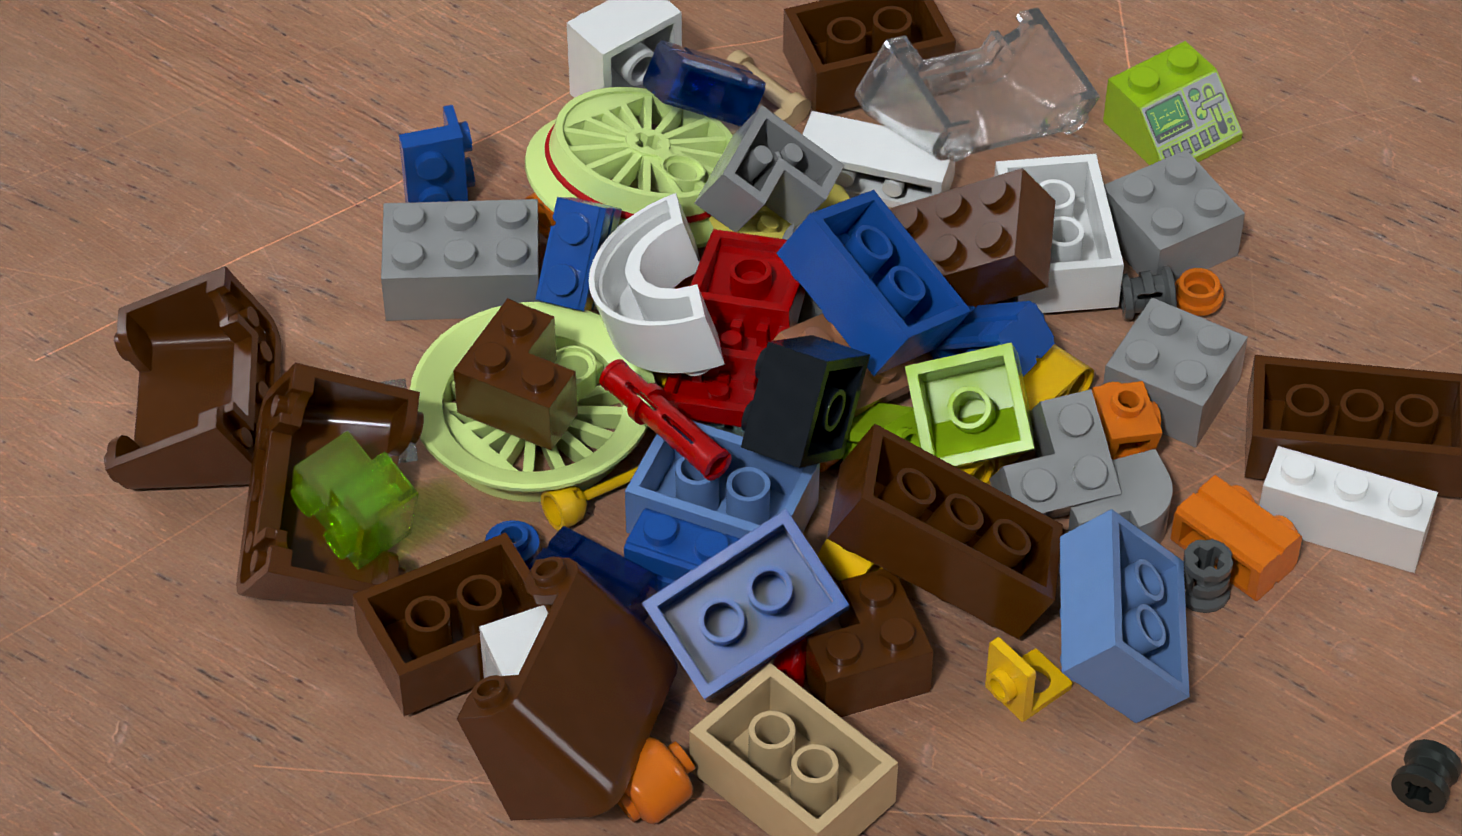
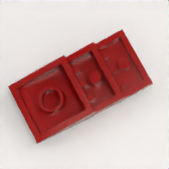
[663,229,806,427]

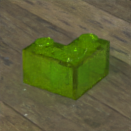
[291,431,419,570]

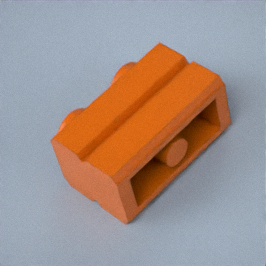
[1170,475,1303,601]

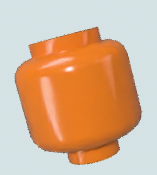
[617,737,696,824]

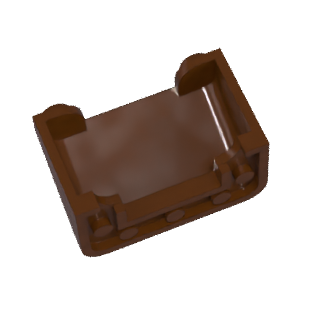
[104,266,281,489]
[236,362,424,605]
[457,556,678,821]

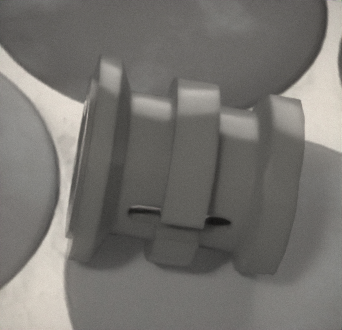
[1119,265,1177,320]
[1183,539,1233,613]

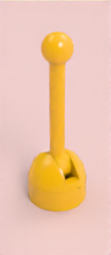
[541,467,638,531]

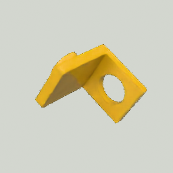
[985,636,1072,723]

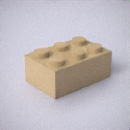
[689,663,898,836]

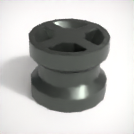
[1391,739,1462,813]

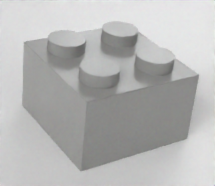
[1104,150,1245,282]
[1103,298,1248,448]

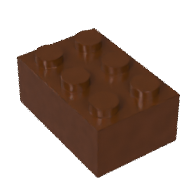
[783,0,956,114]
[891,168,1056,307]
[352,533,552,716]

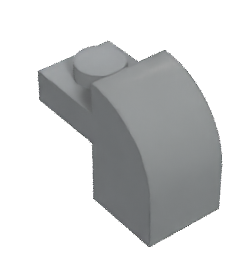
[1068,449,1173,544]

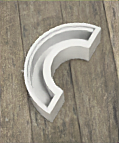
[589,193,725,376]

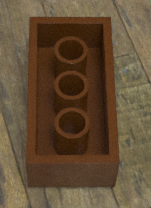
[1244,355,1462,498]
[827,424,1063,639]

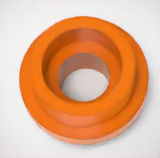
[1175,268,1224,316]

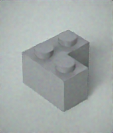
[695,105,844,232]
[989,389,1122,519]

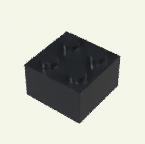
[741,335,870,468]

